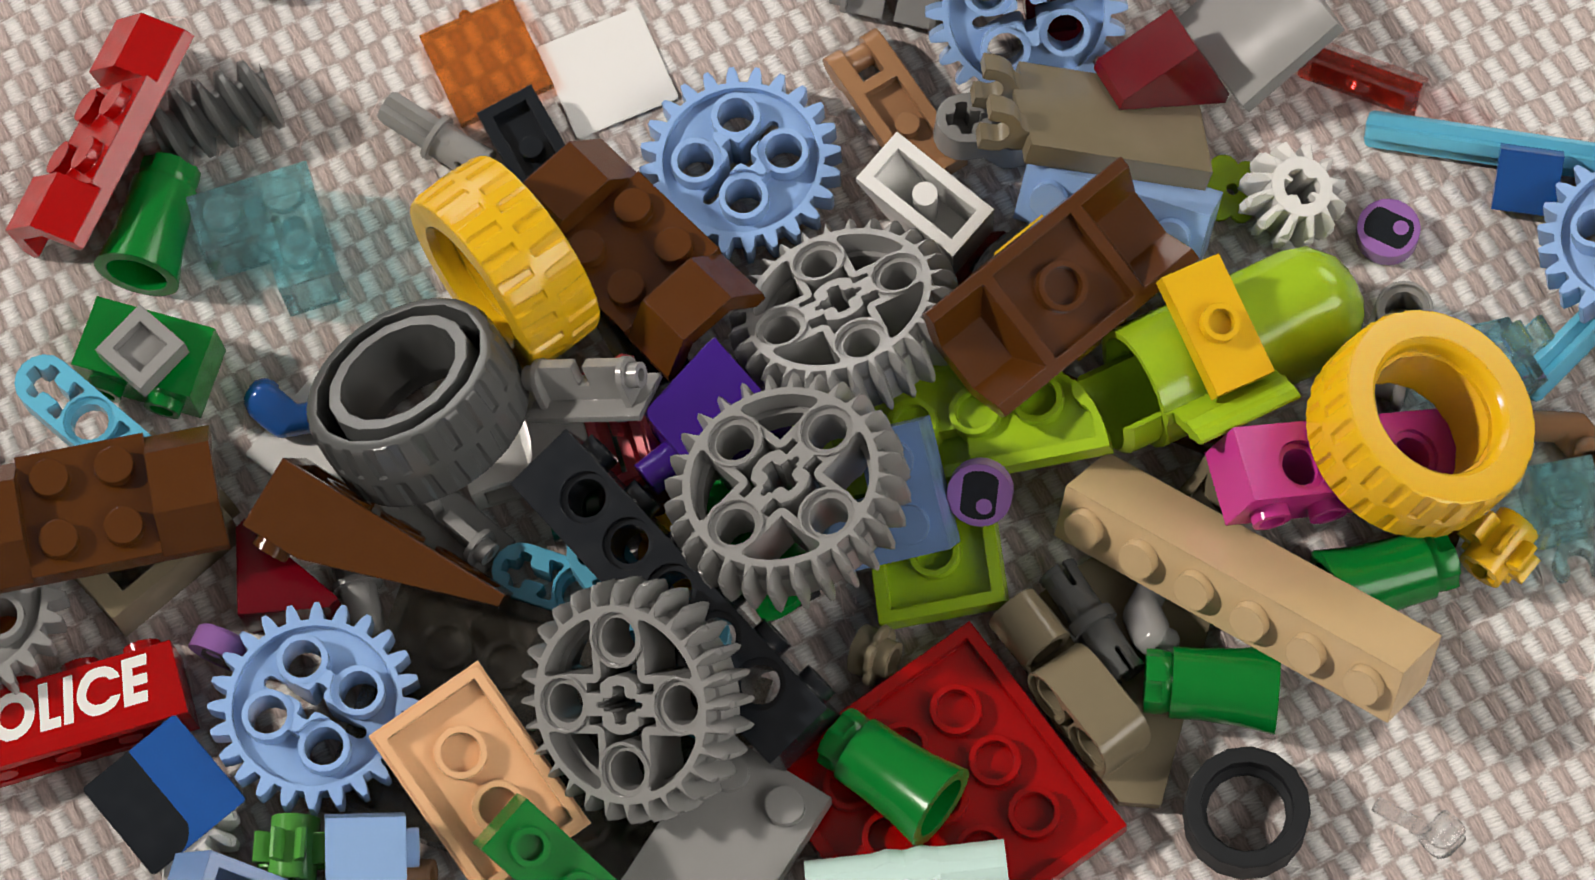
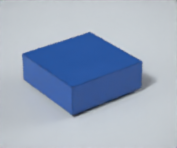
[1491,143,1565,216]

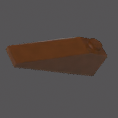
[242,458,513,606]

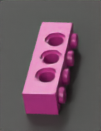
[1205,408,1456,530]

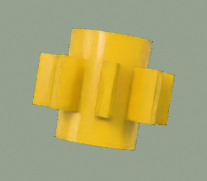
[1457,507,1541,588]

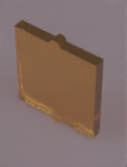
[419,0,554,128]

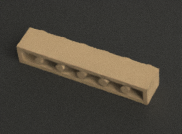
[1054,454,1442,723]

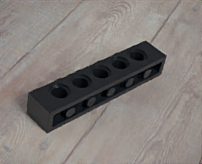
[510,429,840,771]

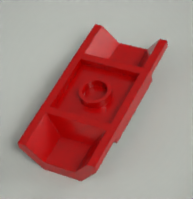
[5,13,194,258]

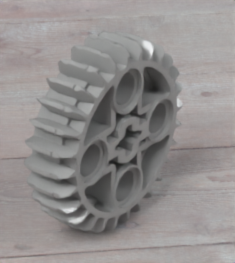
[729,218,959,410]
[664,371,912,613]
[521,576,755,824]

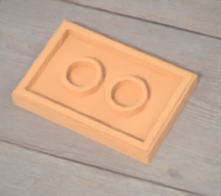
[368,660,591,880]

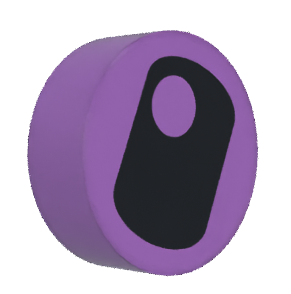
[1355,199,1421,265]
[947,457,1014,527]
[188,623,247,672]

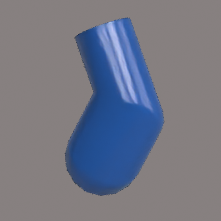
[244,378,311,438]

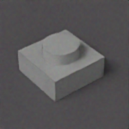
[95,304,189,397]

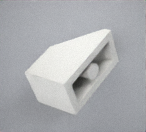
[856,132,994,275]

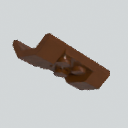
[522,139,765,383]
[922,157,1200,418]
[0,425,231,594]

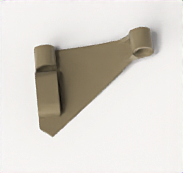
[988,456,1222,809]

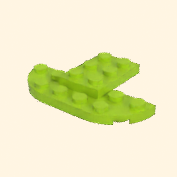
[792,365,1114,629]

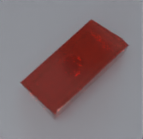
[1298,42,1429,116]

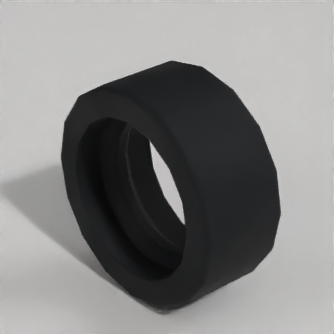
[1182,746,1311,880]

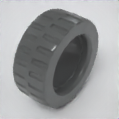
[306,298,529,507]

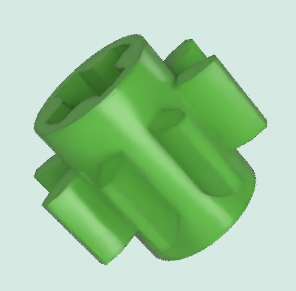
[252,813,325,880]

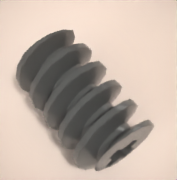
[150,60,285,165]

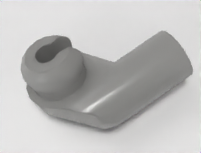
[1123,583,1180,654]

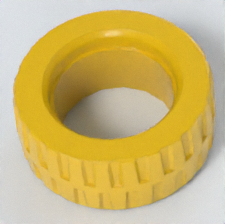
[410,156,600,369]
[1306,310,1535,538]

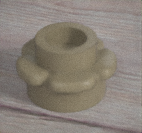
[847,624,903,686]

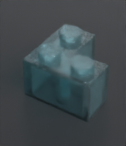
[186,160,350,317]

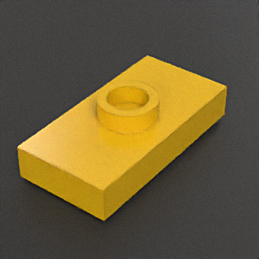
[1156,253,1275,401]

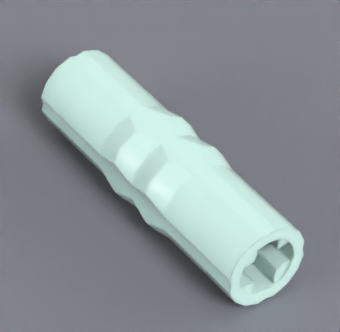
[804,839,1009,880]

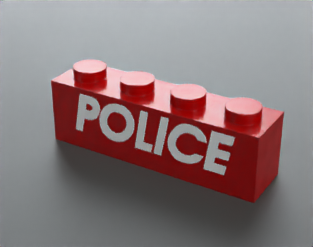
[0,638,200,788]

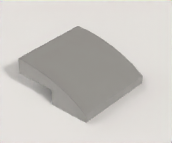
[1178,0,1345,112]

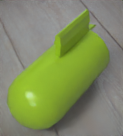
[1077,246,1365,453]

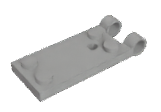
[621,747,832,880]

